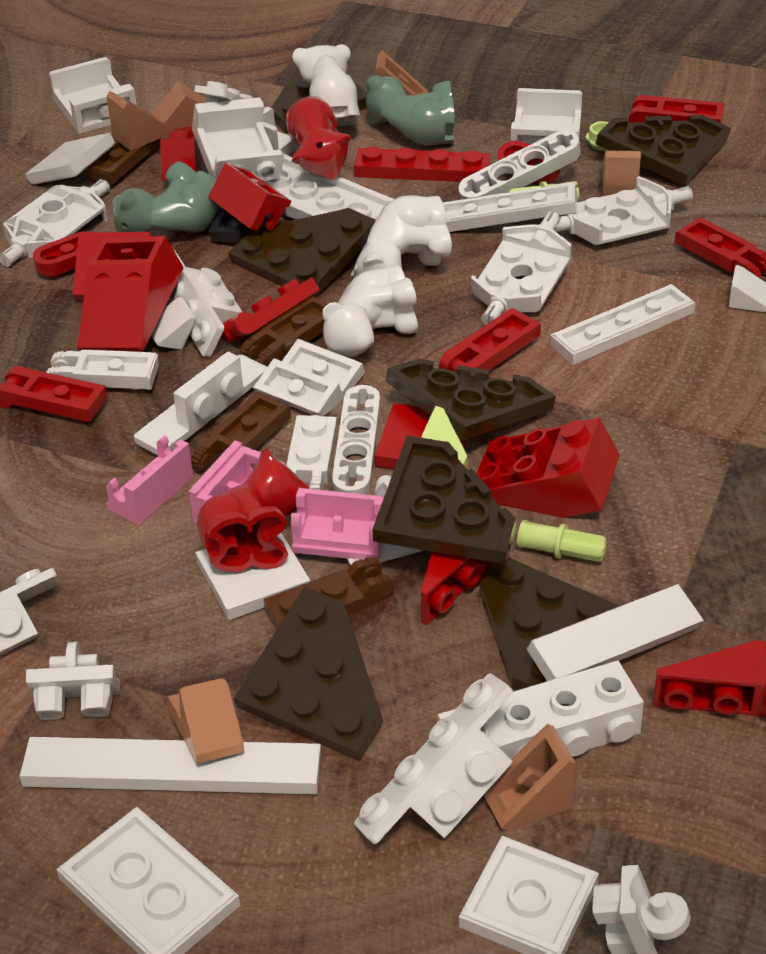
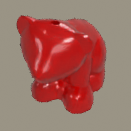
[286,96,351,180]
[197,447,310,572]

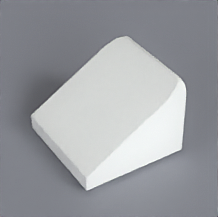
[729,265,766,312]
[152,297,196,350]

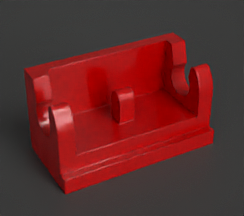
[208,162,292,231]

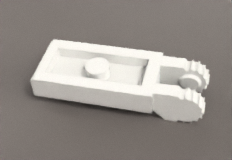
[46,350,159,390]
[287,415,337,490]

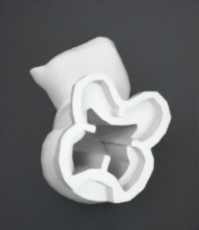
[292,44,360,127]
[350,195,452,278]
[322,264,418,358]

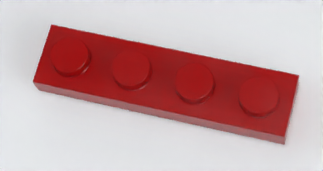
[353,146,491,182]

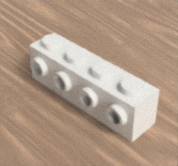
[438,660,644,759]

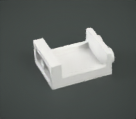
[49,57,137,134]
[511,88,582,161]
[192,97,284,181]

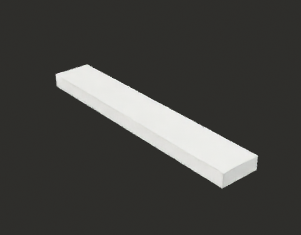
[20,737,322,794]

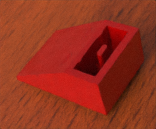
[77,236,184,352]
[476,417,620,518]

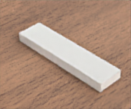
[443,182,577,232]
[550,284,695,365]
[527,584,704,681]

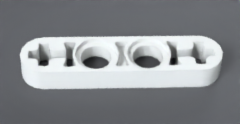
[458,130,581,200]
[332,385,381,495]

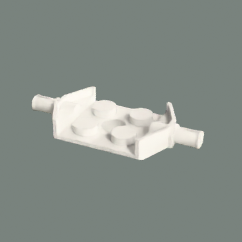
[554,176,693,245]
[0,179,110,267]
[471,212,571,325]

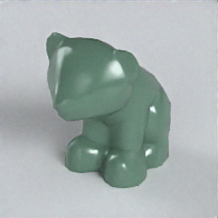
[365,75,455,146]
[112,161,221,234]

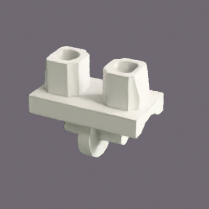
[26,641,120,720]
[592,865,691,954]

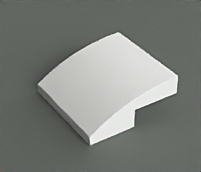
[253,339,365,416]

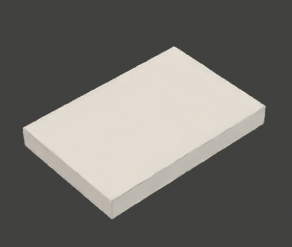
[56,807,240,954]

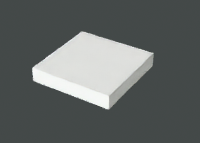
[25,133,115,185]
[195,533,310,621]
[459,836,599,954]

